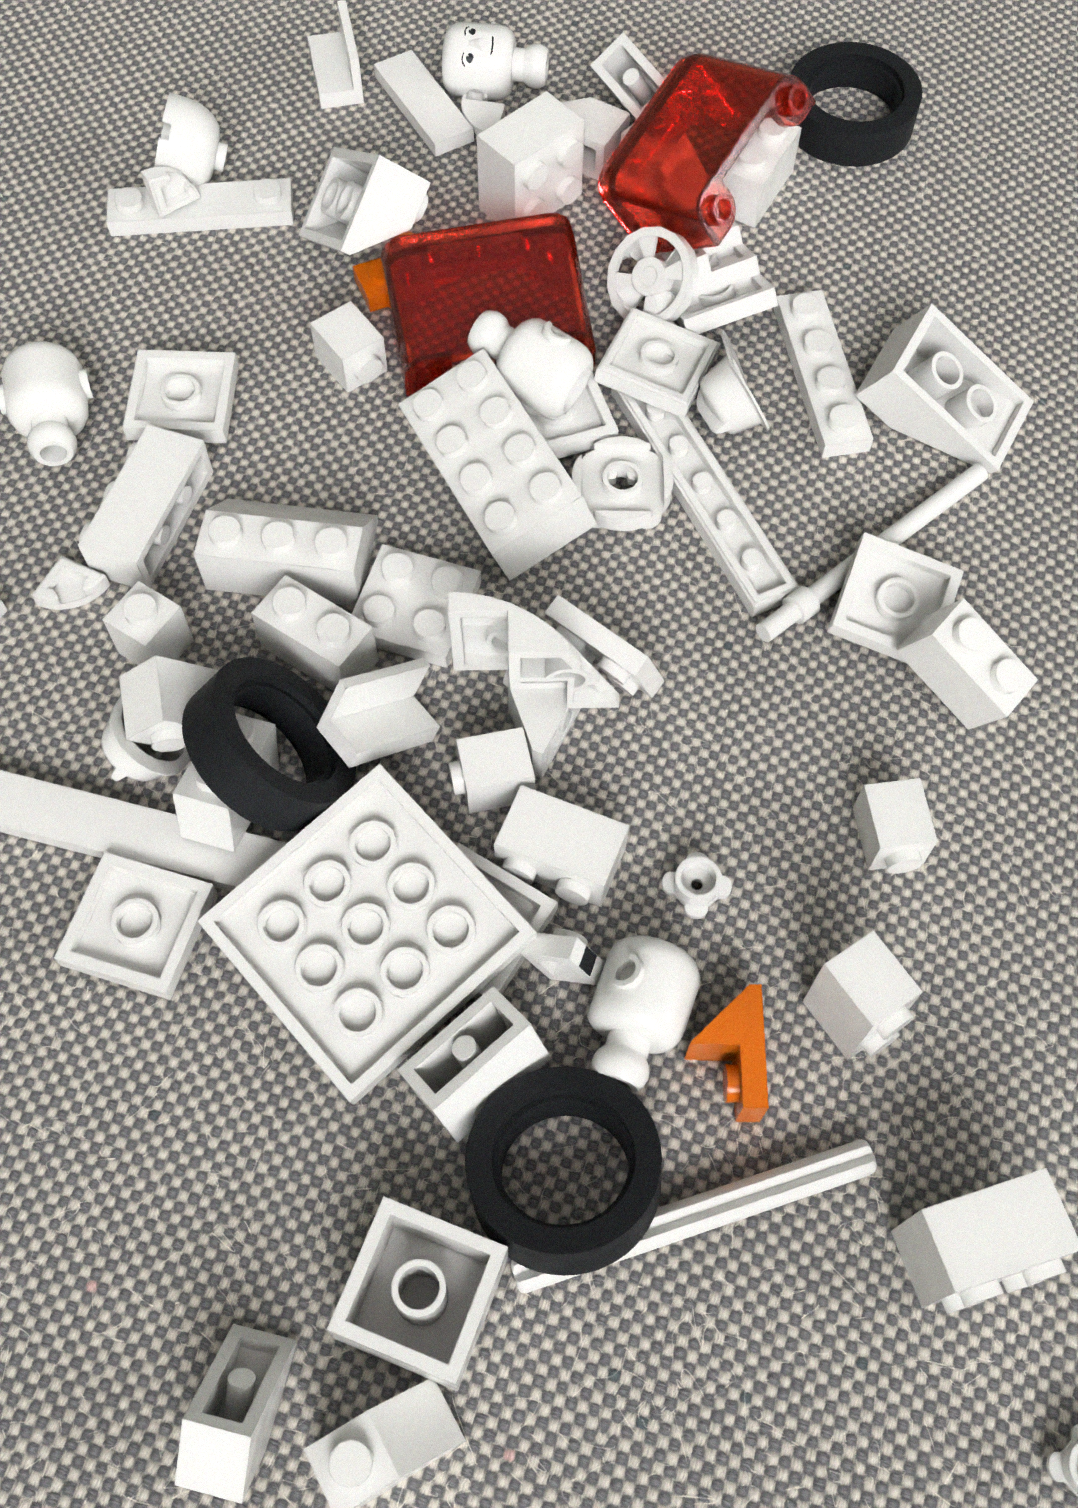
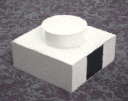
[520,928,605,985]

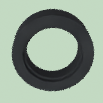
[783,42,922,167]
[182,657,356,832]
[465,1066,662,1276]

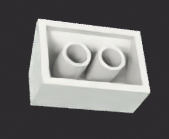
[298,147,431,255]
[194,499,378,606]

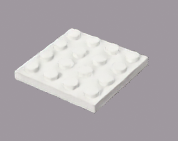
[197,763,538,1105]

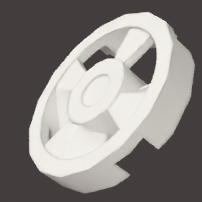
[607,226,699,322]

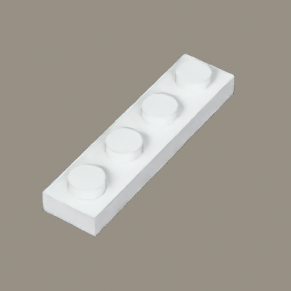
[773,290,873,458]

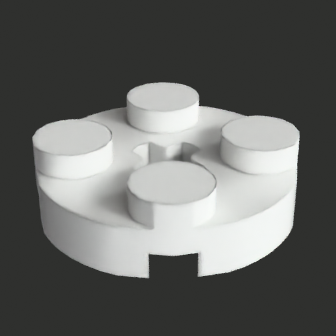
[572,436,674,531]

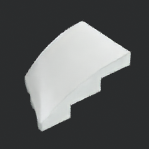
[655,215,778,334]
[448,592,619,708]

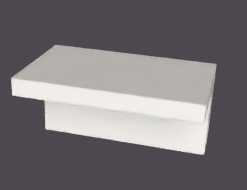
[307,0,364,109]
[316,658,440,768]

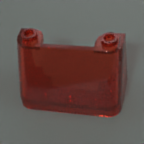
[598,53,816,253]
[381,213,596,397]

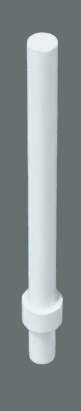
[756,463,988,642]

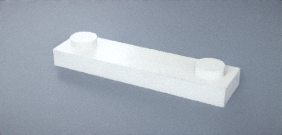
[106,178,294,236]

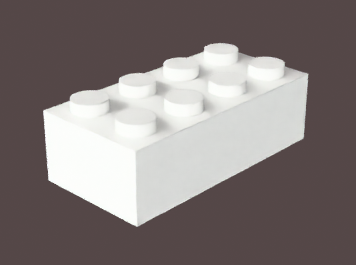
[398,348,597,581]

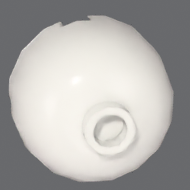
[154,92,228,187]

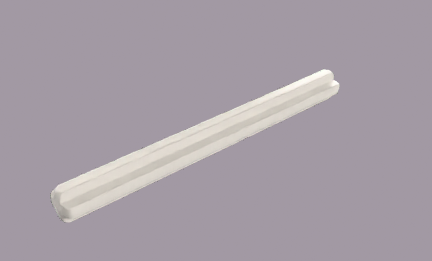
[511,1139,877,1293]

